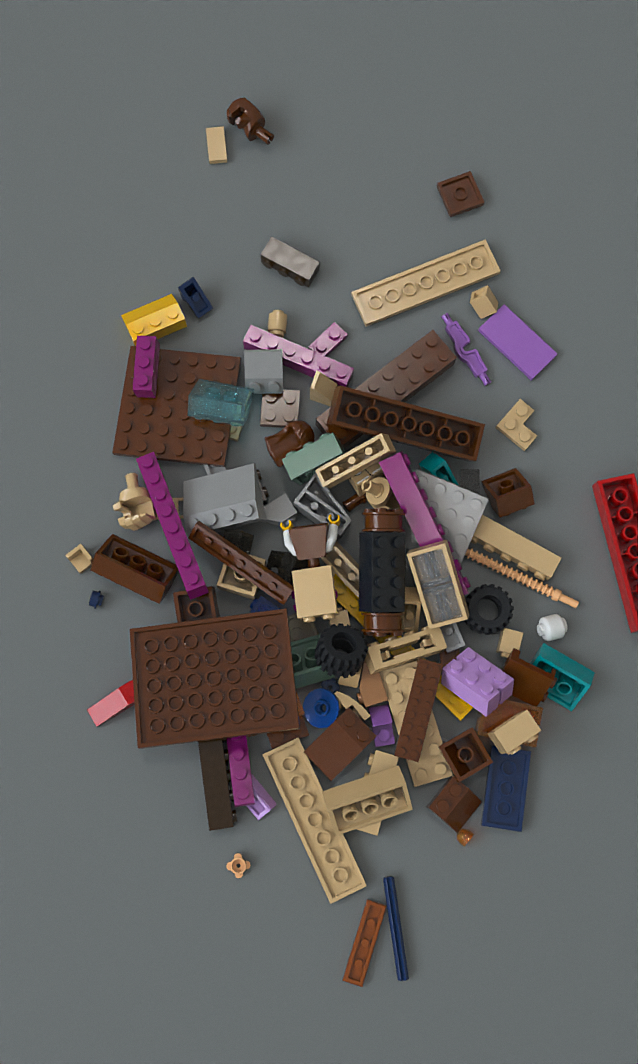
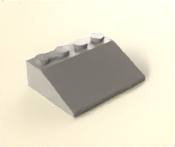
[183,463,266,536]

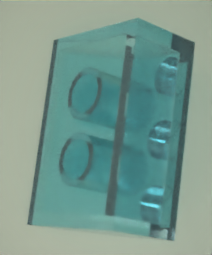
[187,379,254,426]

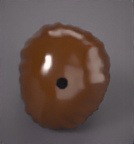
[264,420,315,468]

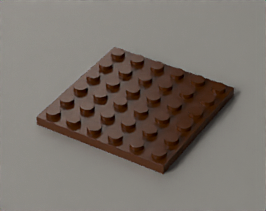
[112,346,241,467]

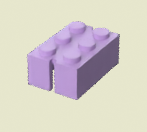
[441,647,514,717]

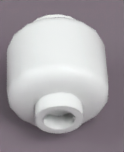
[537,614,567,641]

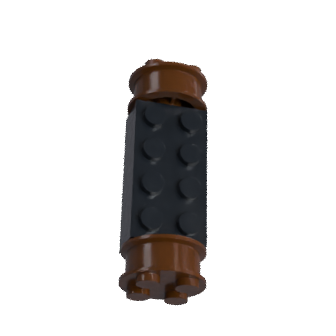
[359,508,405,637]

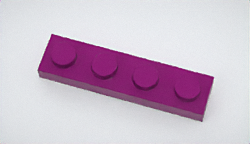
[227,736,255,807]

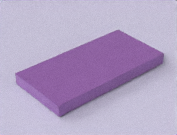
[478,304,557,381]

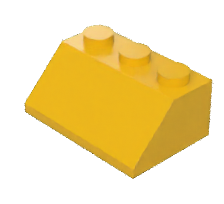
[121,294,187,346]

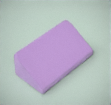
[246,774,277,821]

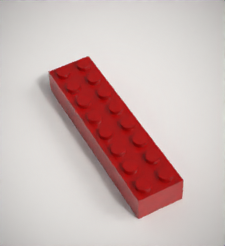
[592,473,638,633]

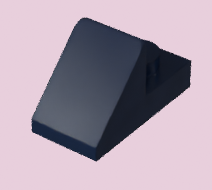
[178,277,213,319]

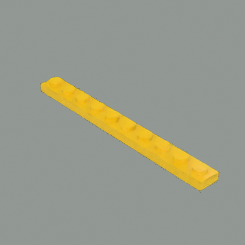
[333,574,473,721]

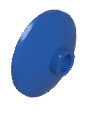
[303,688,340,728]

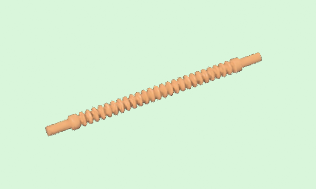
[465,548,579,608]

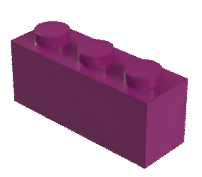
[133,336,160,398]

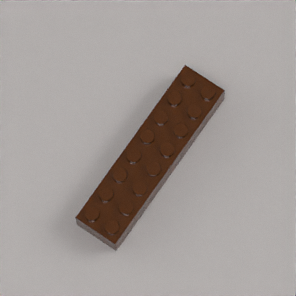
[315,330,457,449]
[327,385,485,462]

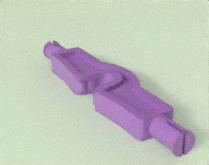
[441,313,491,386]

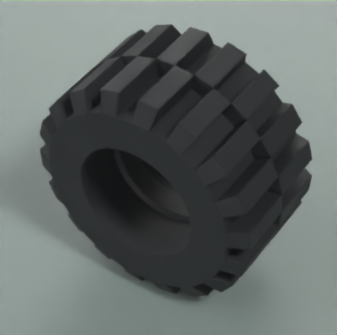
[465,584,514,635]
[314,623,368,678]

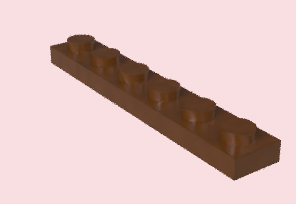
[188,521,294,605]

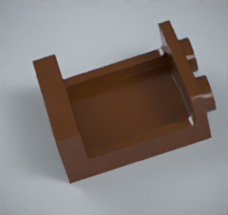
[501,648,557,708]

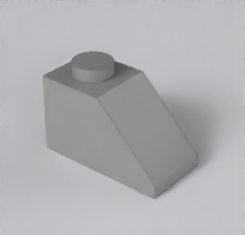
[260,494,298,526]

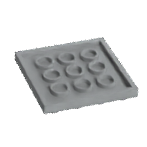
[391,468,489,564]

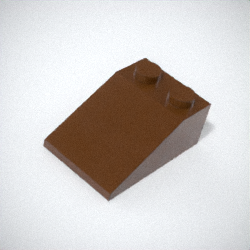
[304,708,377,781]

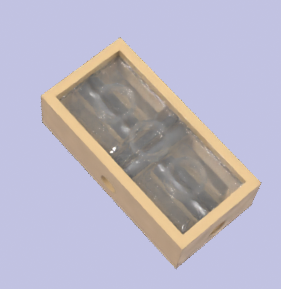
[407,540,469,629]

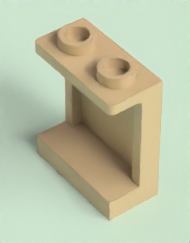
[292,565,340,623]

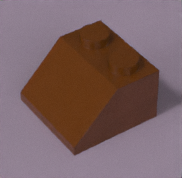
[481,468,535,518]
[438,727,493,783]
[426,776,482,833]

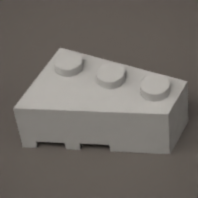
[293,472,352,540]

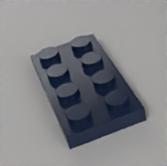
[481,745,531,832]

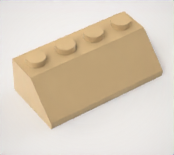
[322,765,413,836]

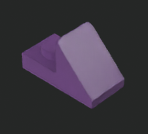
[369,705,395,747]

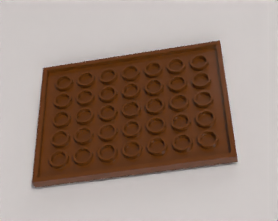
[130,608,300,749]

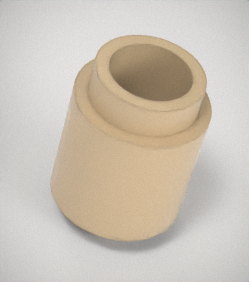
[268,310,287,338]

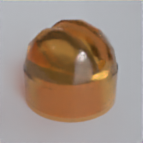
[457,829,474,847]

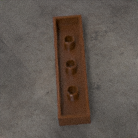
[394,658,443,762]

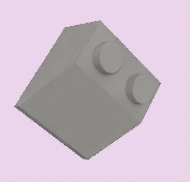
[244,349,283,394]

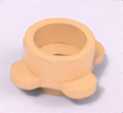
[226,853,251,878]

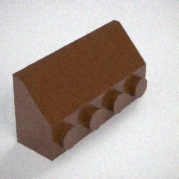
[90,534,179,604]

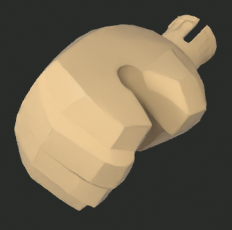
[113,473,156,531]
[361,477,401,510]

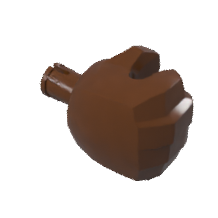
[227,97,274,145]

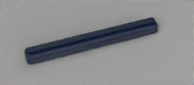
[383,876,409,981]

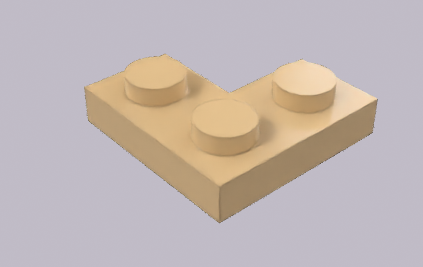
[496,399,537,451]

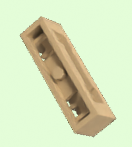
[365,626,447,675]

